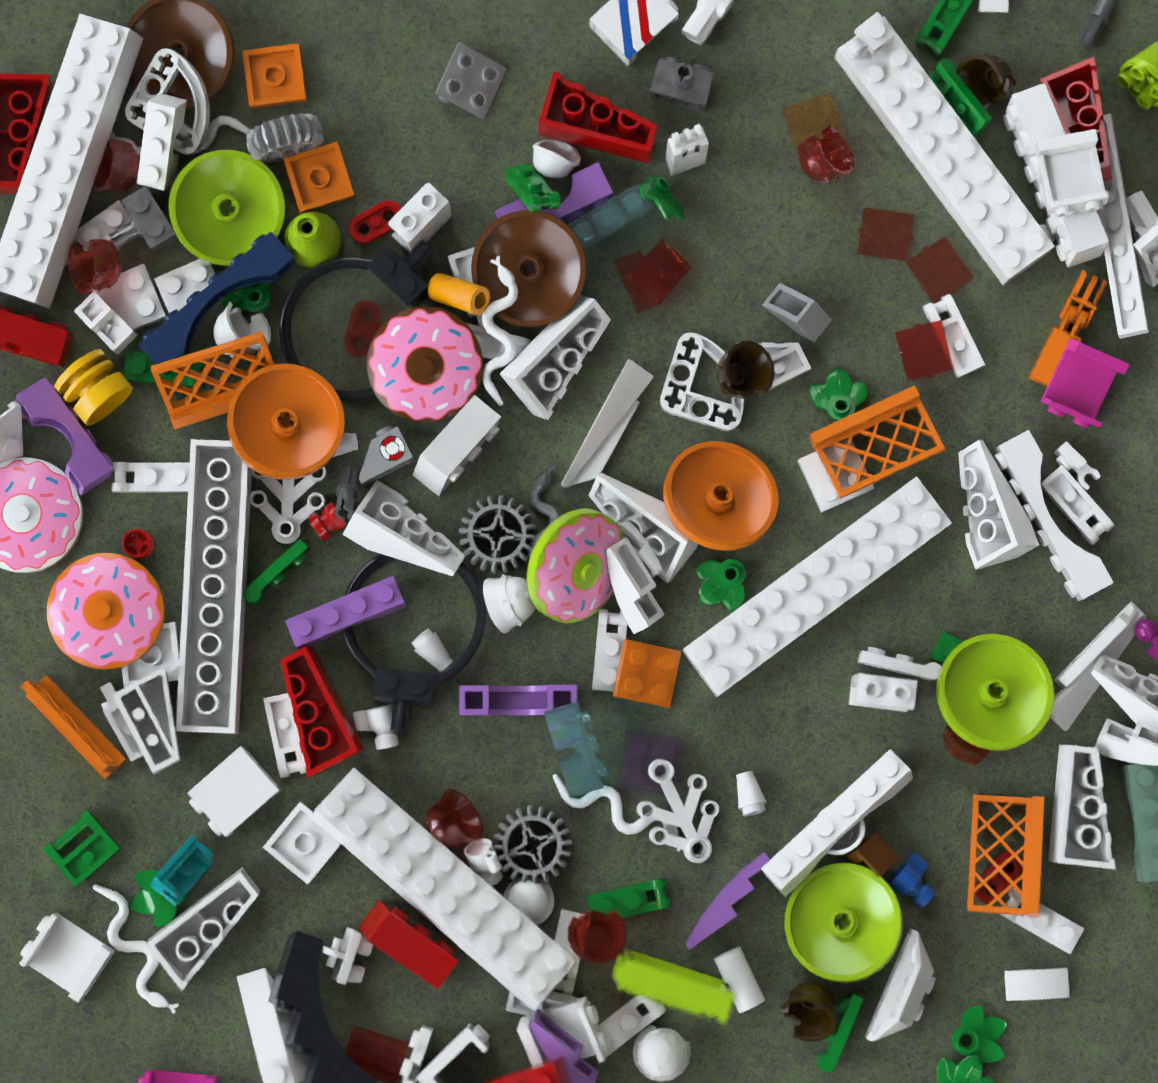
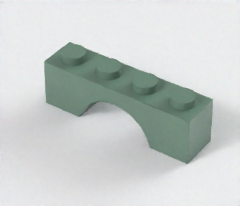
[1121,763,1158,883]

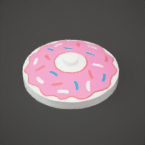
[0,457,84,573]

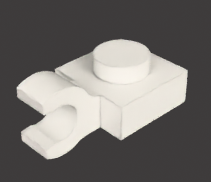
[844,12,896,60]
[1054,441,1101,491]

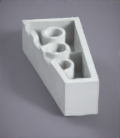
[500,295,611,420]
[1048,745,1115,869]
[146,867,260,991]

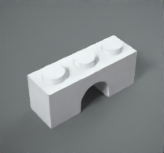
[137,93,187,191]

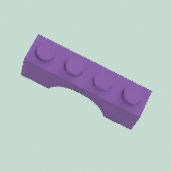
[494,163,613,223]
[15,377,113,496]
[285,576,407,650]
[459,685,577,716]

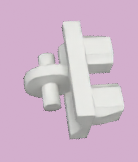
[322,927,373,985]

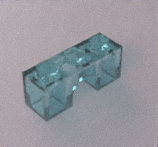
[568,183,653,254]
[544,701,606,798]

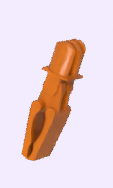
[1028,269,1108,387]

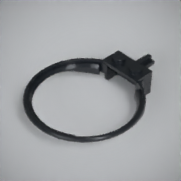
[279,240,435,401]
[342,554,486,732]

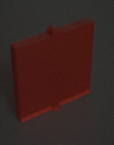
[857,208,913,262]
[906,237,973,304]
[895,320,954,381]

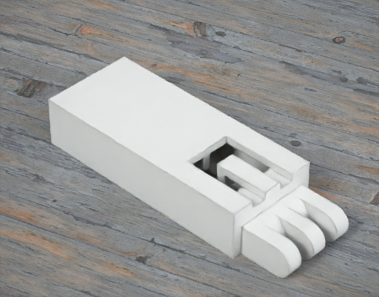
[665,124,709,176]

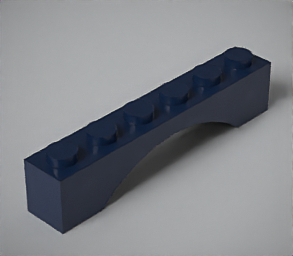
[140,232,297,376]

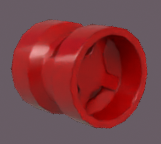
[307,502,347,542]
[122,529,155,560]

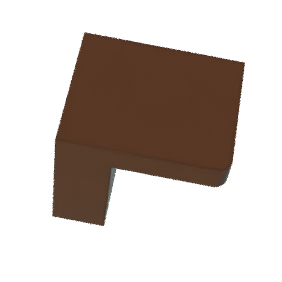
[846,832,900,877]

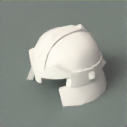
[213,302,271,358]
[483,574,535,634]
[633,1025,691,1082]

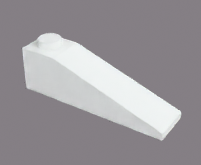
[1091,654,1158,729]

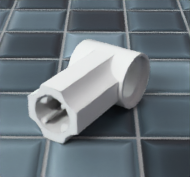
[682,0,734,45]
[1126,190,1158,241]

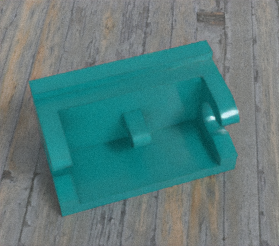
[150,835,214,906]

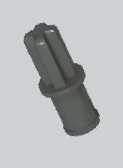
[1079,0,1118,47]
[335,466,359,519]

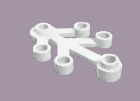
[249,467,327,544]
[637,759,719,863]

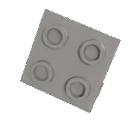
[435,42,507,120]

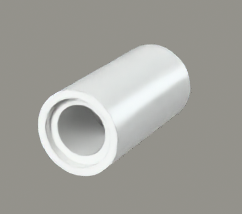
[714,946,765,1013]

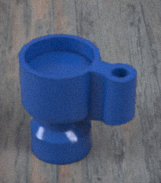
[888,851,936,909]

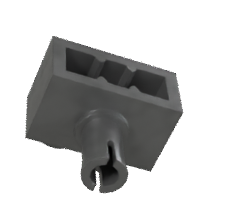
[649,57,714,112]
[108,186,179,255]

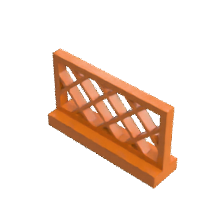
[151,331,275,429]
[810,385,945,499]
[21,675,127,779]
[967,794,1044,918]

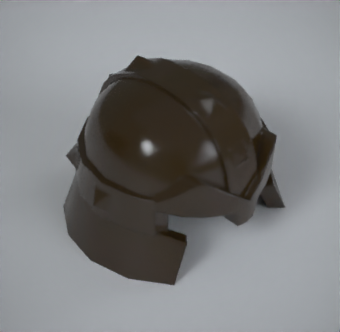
[956,53,1016,109]
[716,341,775,399]
[780,982,836,1042]

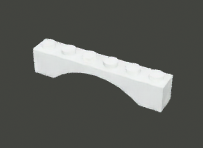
[994,430,1114,601]
[761,749,913,897]

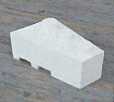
[413,395,501,496]
[112,667,181,774]

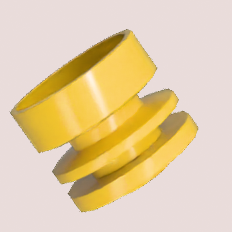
[54,349,133,426]

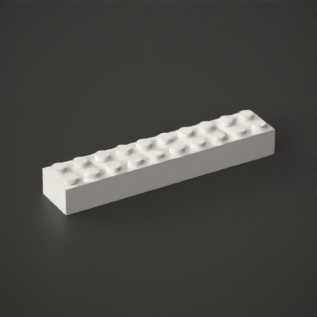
[0,14,144,309]
[835,16,1054,285]
[176,439,252,734]
[682,477,952,697]
[312,768,577,1012]

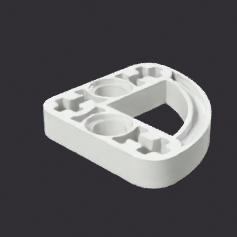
[125,48,210,155]
[660,332,744,431]

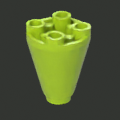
[1116,41,1158,109]
[285,211,342,268]

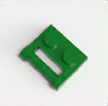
[43,809,122,888]

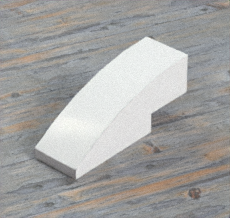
[606,537,665,634]
[1094,718,1158,766]

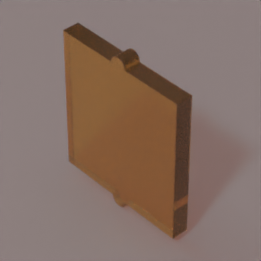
[783,93,845,153]

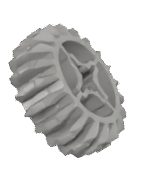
[246,113,324,164]
[459,495,536,574]
[493,805,572,884]

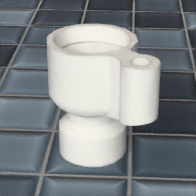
[353,704,399,750]
[464,838,503,886]

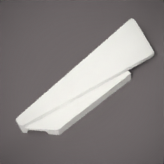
[561,359,654,488]
[1050,601,1146,731]

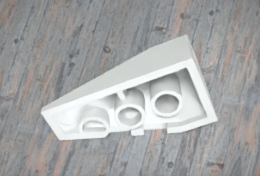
[958,440,1039,569]
[588,473,698,583]
[342,480,465,576]
[237,968,311,1083]

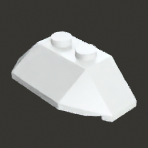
[864,928,936,1042]

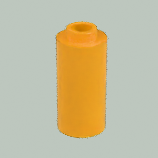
[428,273,490,315]

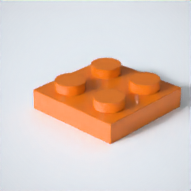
[242,43,307,109]
[283,142,355,214]
[613,639,681,708]

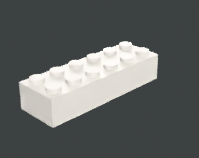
[1003,83,1109,268]

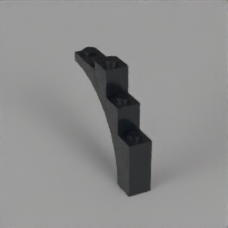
[268,931,380,1083]

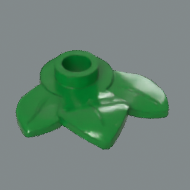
[640,175,684,220]
[220,282,271,313]
[809,368,867,421]
[695,558,746,613]
[131,869,186,927]
[951,1005,1007,1063]
[936,1054,994,1083]

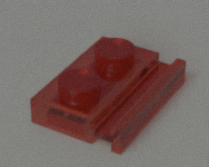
[626,238,692,307]
[345,1025,410,1083]

